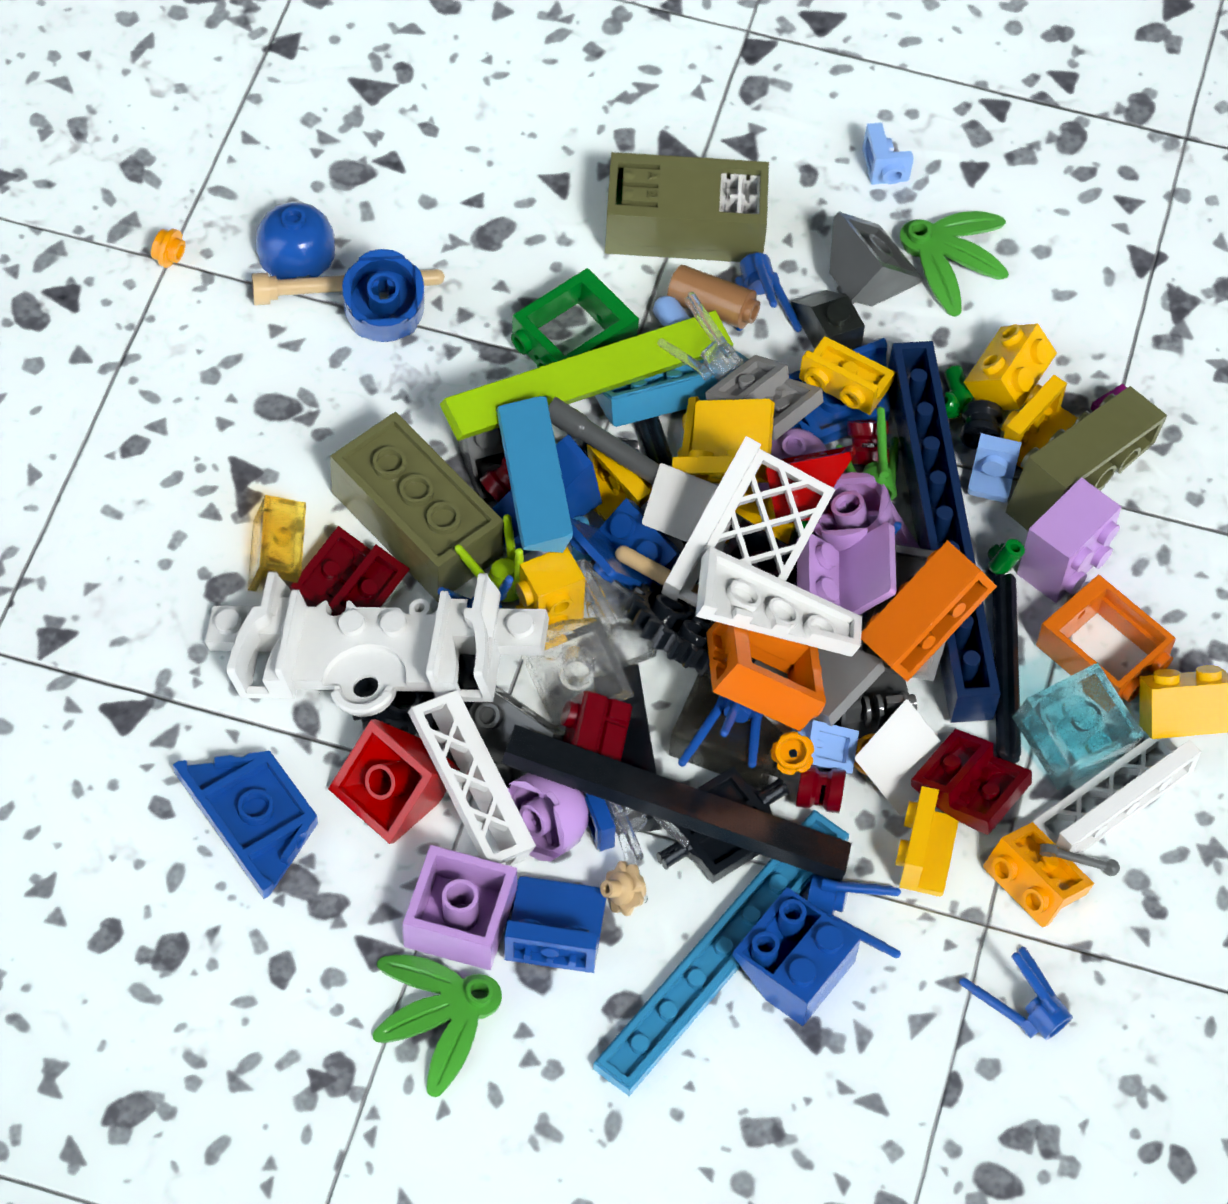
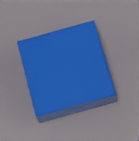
[585,794,616,852]

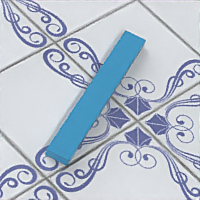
[593,810,850,1096]

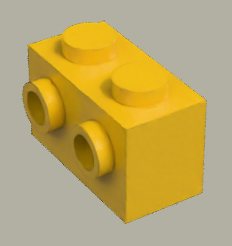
[964,323,1057,410]
[515,547,586,638]
[1139,665,1228,739]

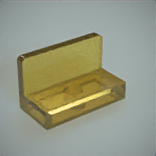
[247,495,306,592]

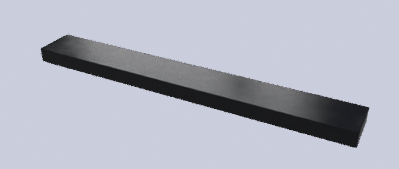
[501,725,852,882]

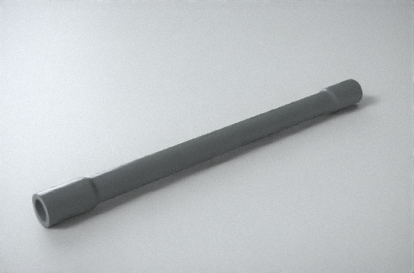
[548,396,764,531]

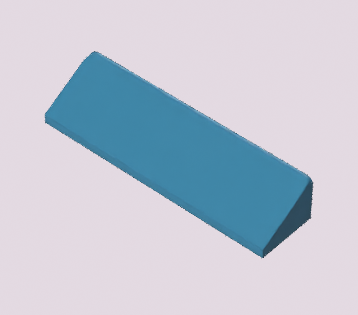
[595,350,749,427]
[496,396,573,553]

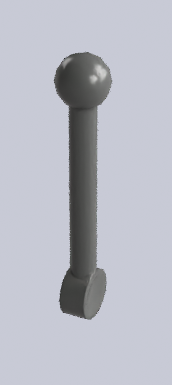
[1039,843,1120,876]

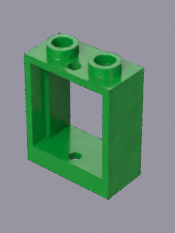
[511,268,639,368]

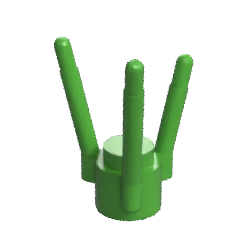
[835,407,899,501]

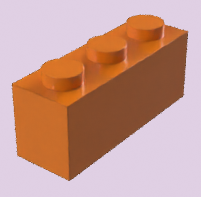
[861,540,997,682]

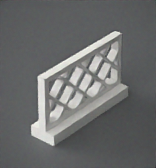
[661,436,836,607]

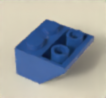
[733,887,861,1026]

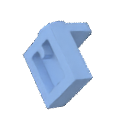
[862,123,914,185]
[967,433,1022,503]
[789,720,859,774]

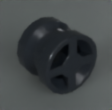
[960,400,1004,450]

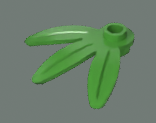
[900,211,1009,317]
[373,955,502,1098]

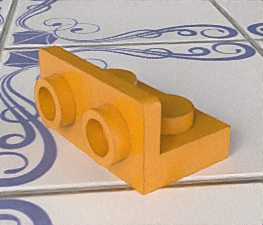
[983,822,1095,927]

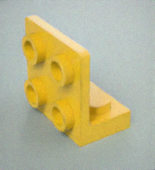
[672,399,775,483]

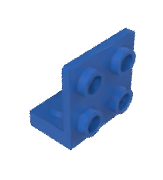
[570,498,681,591]
[504,876,606,973]

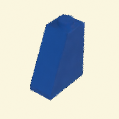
[492,434,602,556]

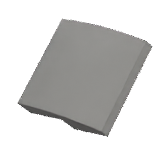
[705,355,824,441]

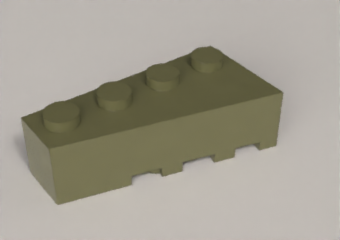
[1005,386,1167,531]

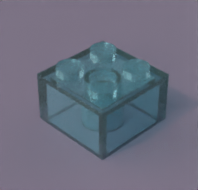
[1012,662,1144,790]

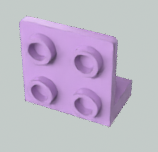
[797,522,897,615]

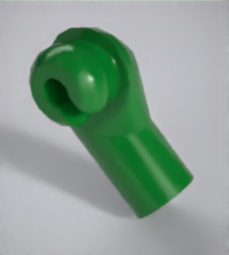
[944,366,973,419]
[987,539,1025,575]

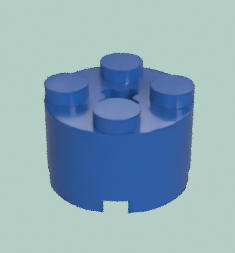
[342,249,424,342]

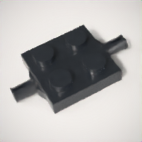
[656,766,789,884]

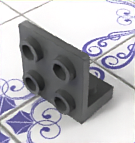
[446,688,565,789]

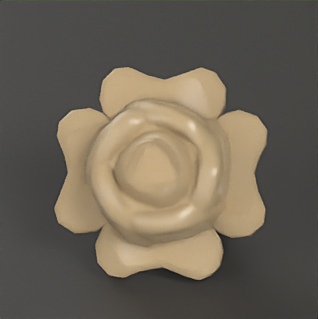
[600,861,647,916]

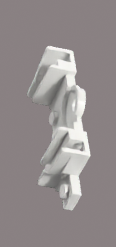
[205,572,549,717]

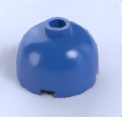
[256,202,335,280]

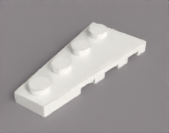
[695,546,862,657]

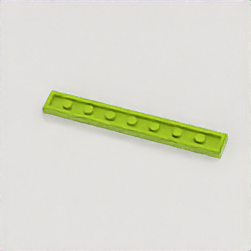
[439,310,734,441]

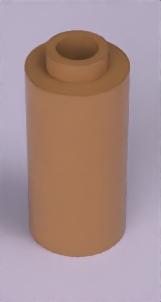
[667,265,760,329]

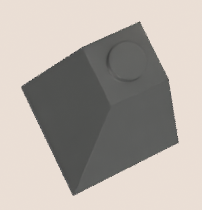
[829,212,923,307]

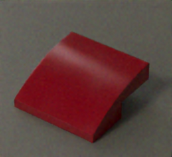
[289,526,410,616]
[911,729,1032,835]

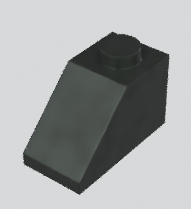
[791,290,865,350]

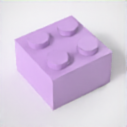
[1017,477,1122,603]
[403,845,517,971]

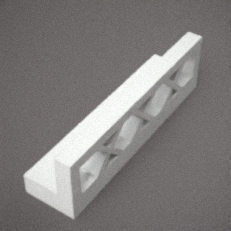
[408,690,536,866]
[1032,737,1202,854]

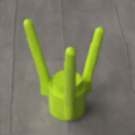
[454,514,524,602]

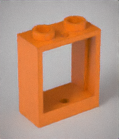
[1036,574,1176,710]
[706,622,826,731]

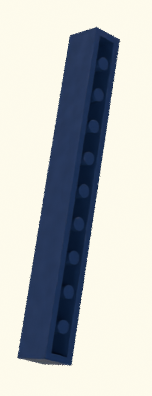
[888,341,1000,723]

